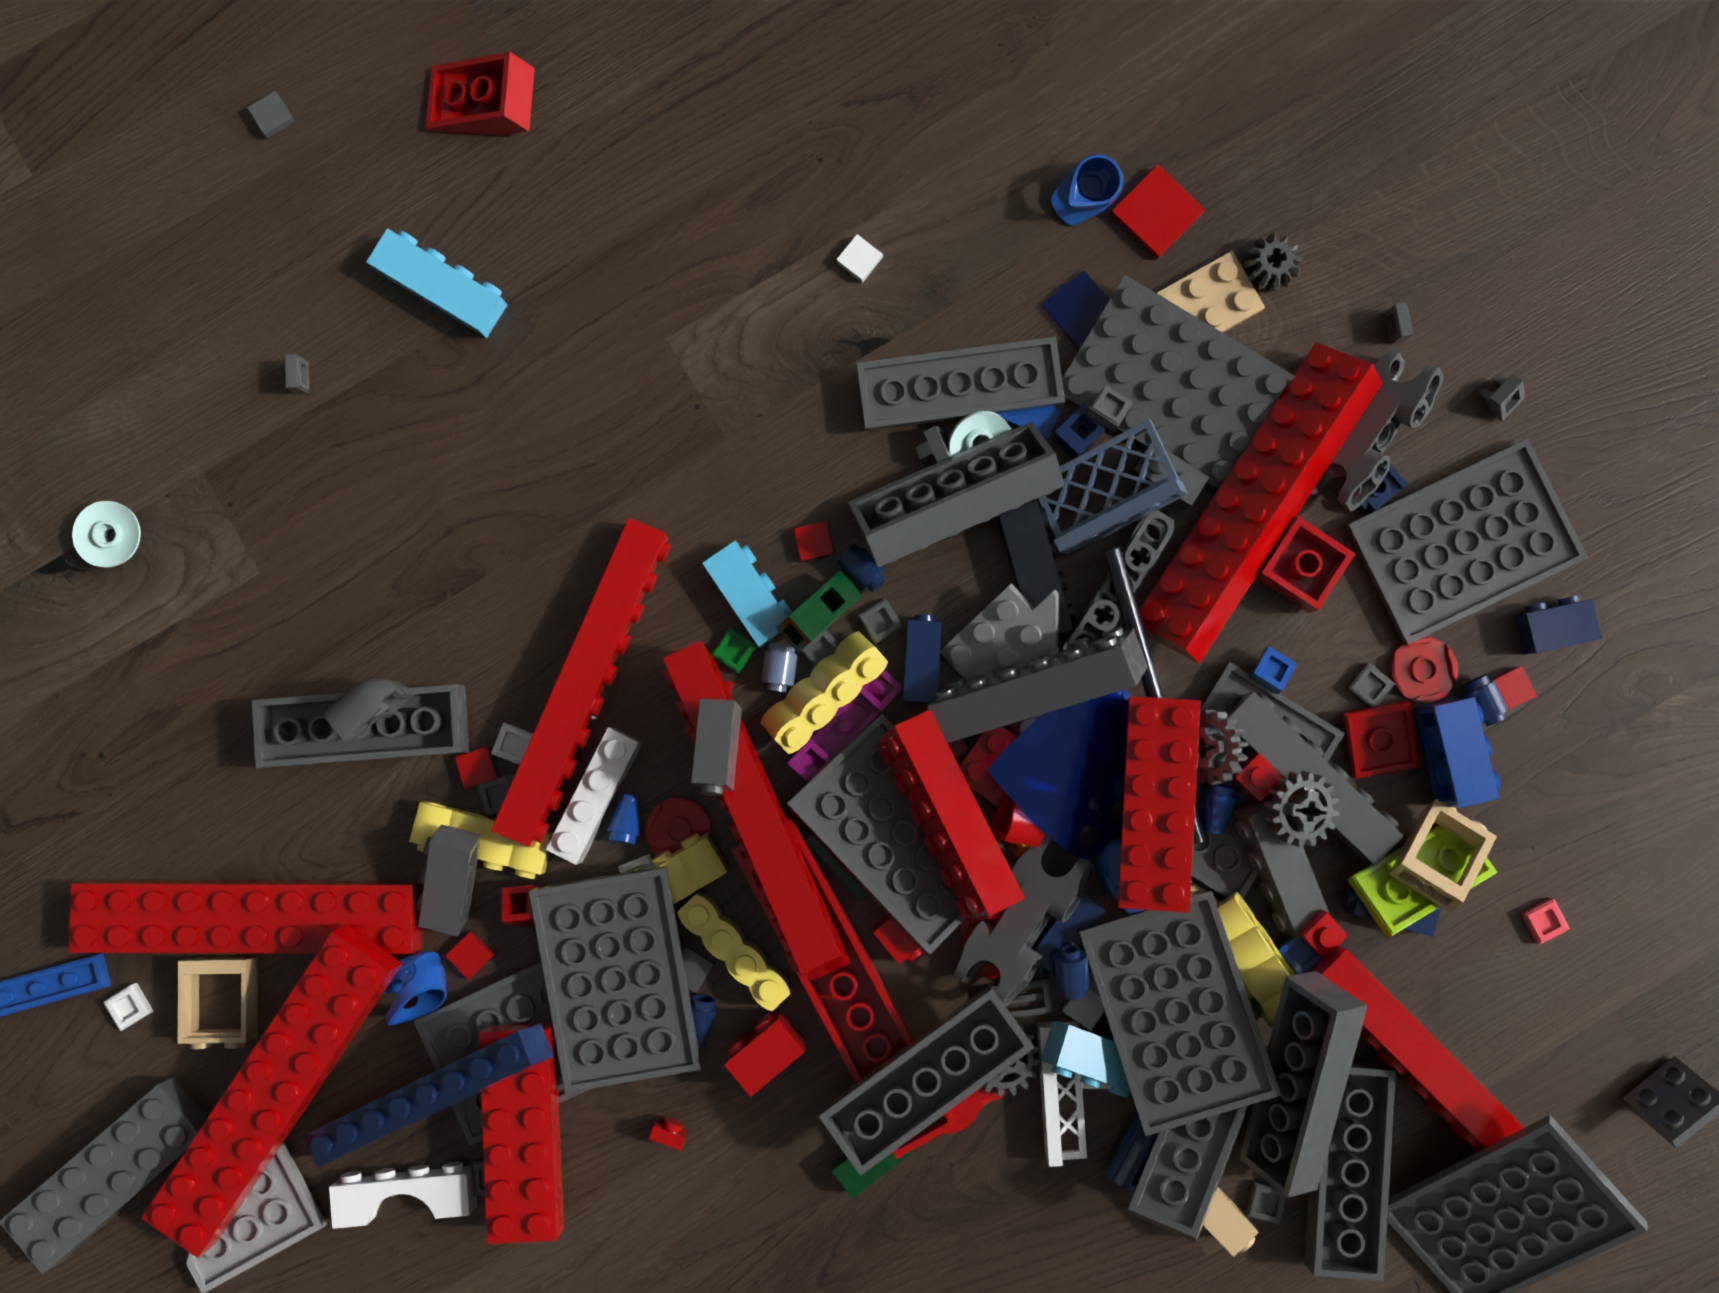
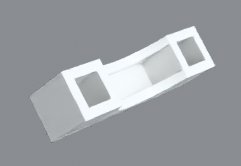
[546,727,643,865]
[329,1162,477,1229]

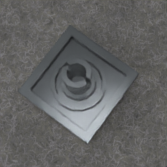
[1623,1056,1719,1148]

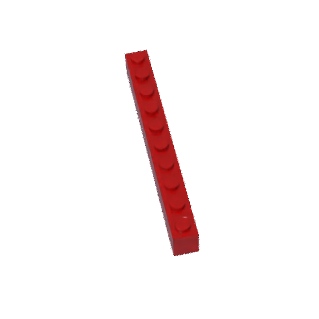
[491,518,671,848]

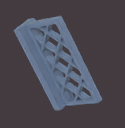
[1038,419,1188,555]

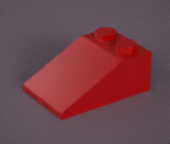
[426,52,535,136]

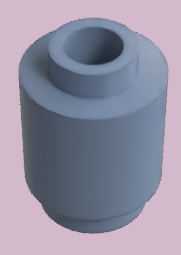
[760,643,797,693]

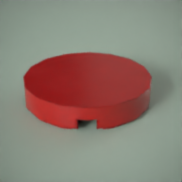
[1389,637,1458,703]
[644,796,712,856]

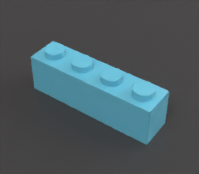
[366,228,507,338]

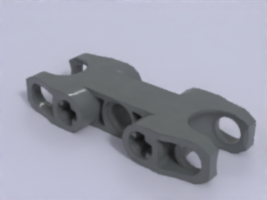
[1311,349,1444,512]
[1062,510,1174,651]
[954,835,1094,1007]

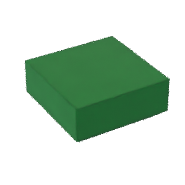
[712,627,758,674]

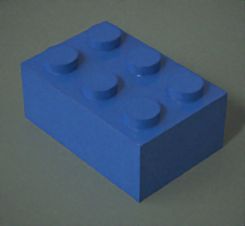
[1413,697,1500,808]

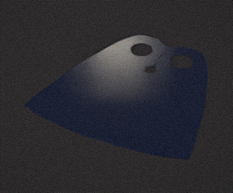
[988,690,1127,859]

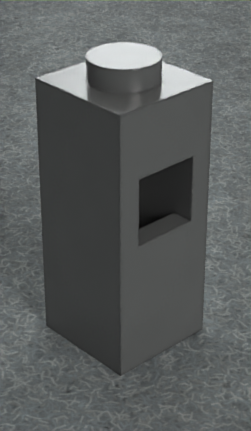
[691,699,742,796]

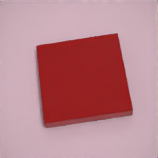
[1111,165,1205,259]
[1341,700,1420,779]

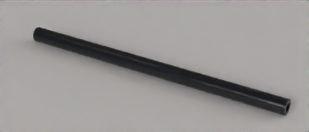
[1103,546,1206,845]

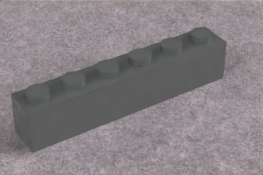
[1227,692,1404,866]

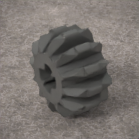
[1244,233,1302,292]

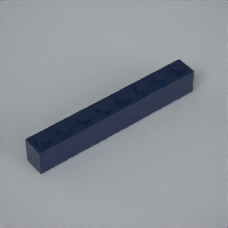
[305,1024,554,1167]

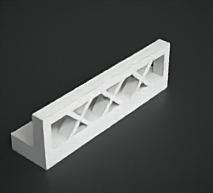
[1036,1020,1087,1167]

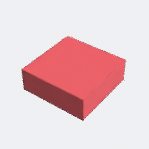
[1520,898,1570,944]

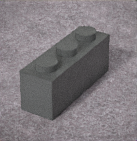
[416,824,481,937]

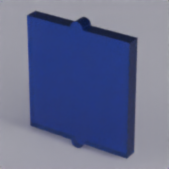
[1042,270,1109,350]

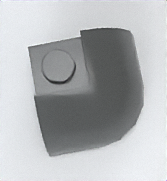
[324,677,415,741]

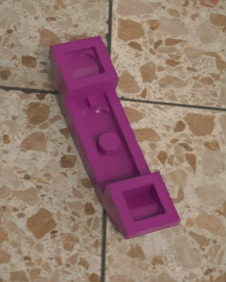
[787,669,904,783]

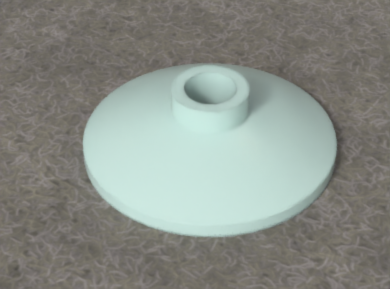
[948,411,1012,456]
[72,501,141,568]

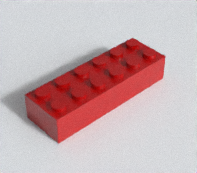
[1117,696,1201,913]
[878,709,1025,924]
[479,1022,564,1244]

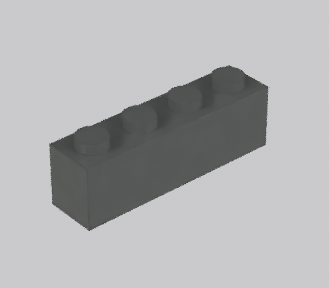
[1234,794,1330,939]

